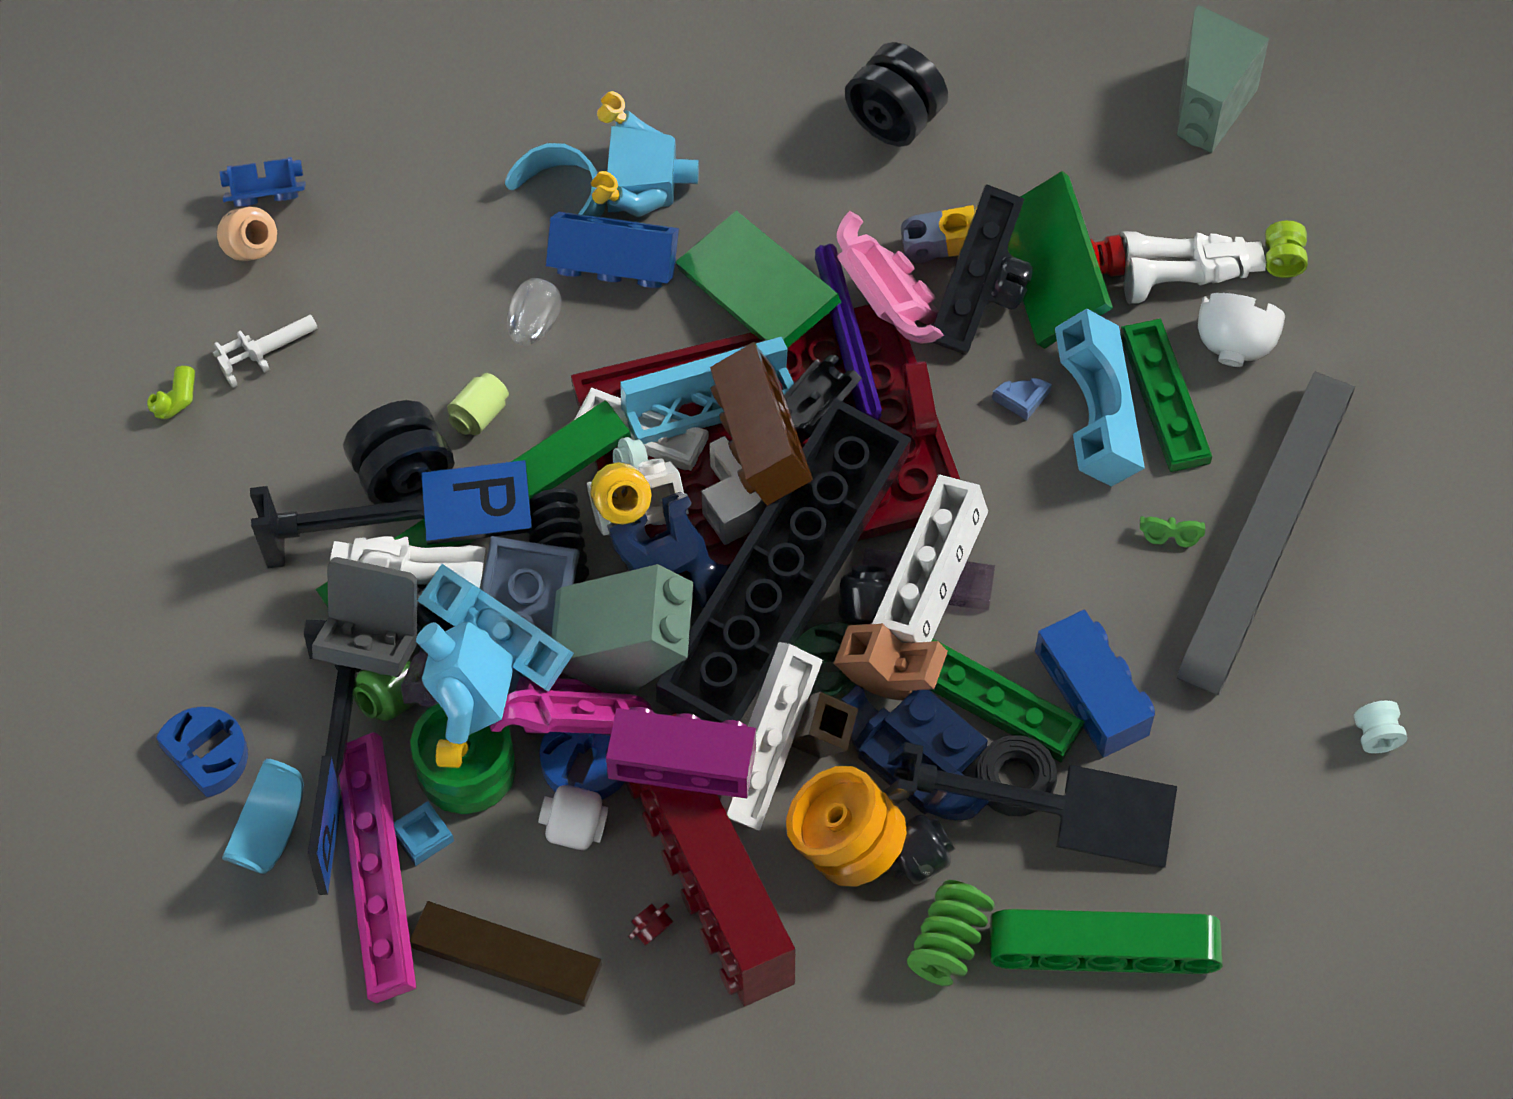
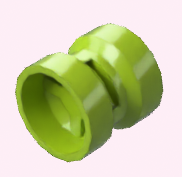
[1265,220,1308,278]

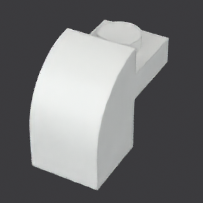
[702,436,767,545]

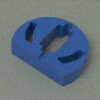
[156,707,248,797]
[540,732,625,800]

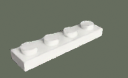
[720,642,823,831]

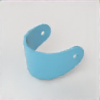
[505,143,606,217]
[222,759,304,874]

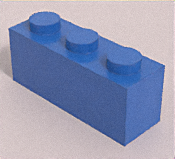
[546,212,679,288]
[1035,609,1155,758]

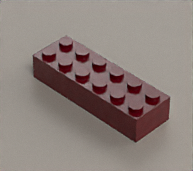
[625,713,796,1007]

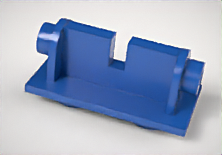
[220,157,306,207]

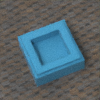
[394,801,454,866]

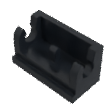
[784,355,862,444]

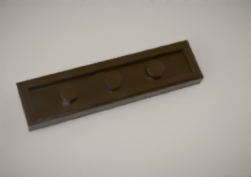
[410,901,602,1007]

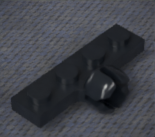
[932,184,1033,355]

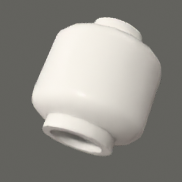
[538,785,608,850]

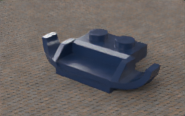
[842,685,990,820]

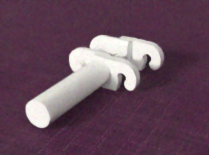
[213,315,318,388]

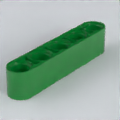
[990,909,1223,974]

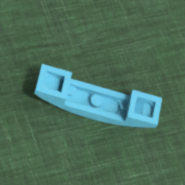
[417,564,574,692]

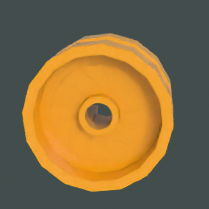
[786,766,907,887]

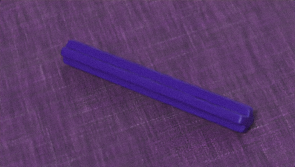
[815,243,882,420]

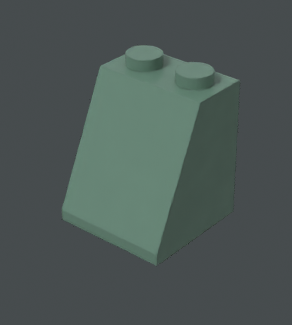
[1177,5,1269,153]
[551,564,693,694]

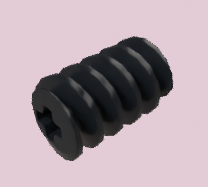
[529,488,589,584]

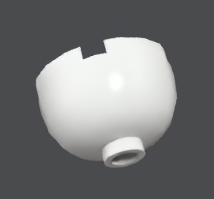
[1198,293,1285,367]

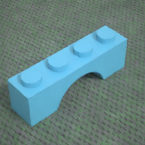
[1055,309,1145,487]

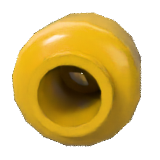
[590,462,652,525]

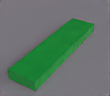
[1120,318,1212,472]
[931,639,1085,762]

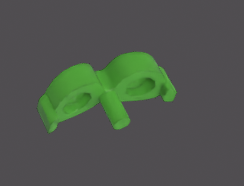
[1139,516,1205,547]

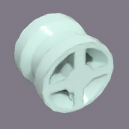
[1354,700,1408,753]

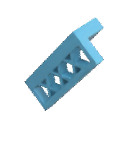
[620,337,794,444]

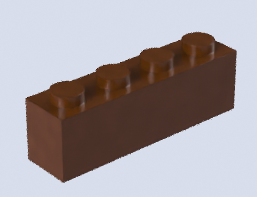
[710,342,813,506]

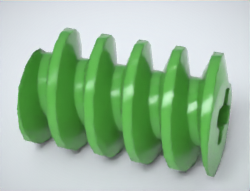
[907,880,995,986]

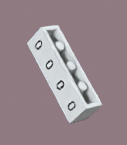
[872,475,988,643]

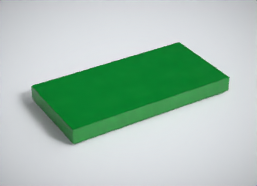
[1008,171,1113,349]
[675,210,841,348]

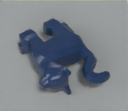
[607,491,728,608]

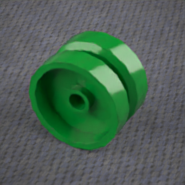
[410,703,516,815]

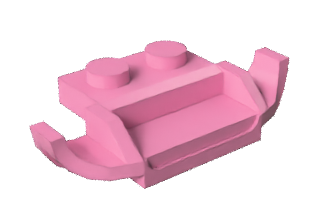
[837,211,944,344]

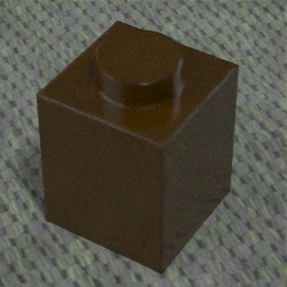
[791,692,858,759]

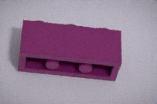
[606,707,756,799]

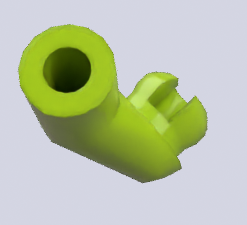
[147,366,195,419]

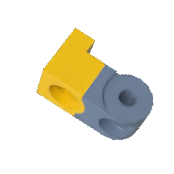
[901,205,974,263]

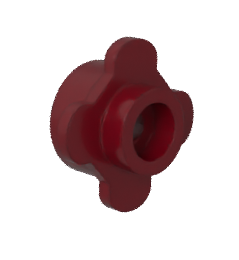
[628,903,674,946]

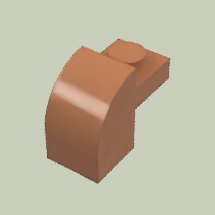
[834,623,948,701]

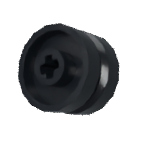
[845,42,948,147]
[343,400,455,505]

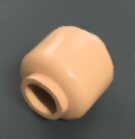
[217,206,277,261]

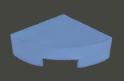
[992,378,1052,421]

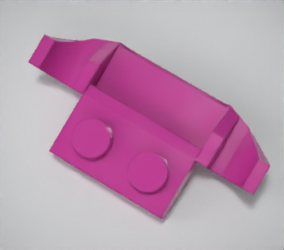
[489,677,654,734]

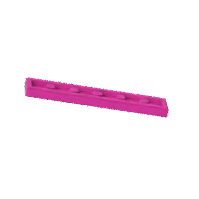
[339,732,417,1003]

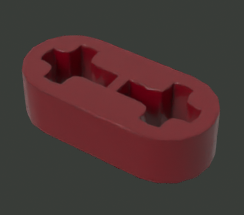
[903,361,937,437]

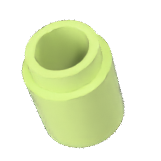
[447,373,509,435]

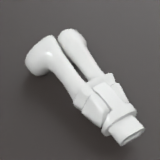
[1119,231,1266,304]
[330,536,486,588]

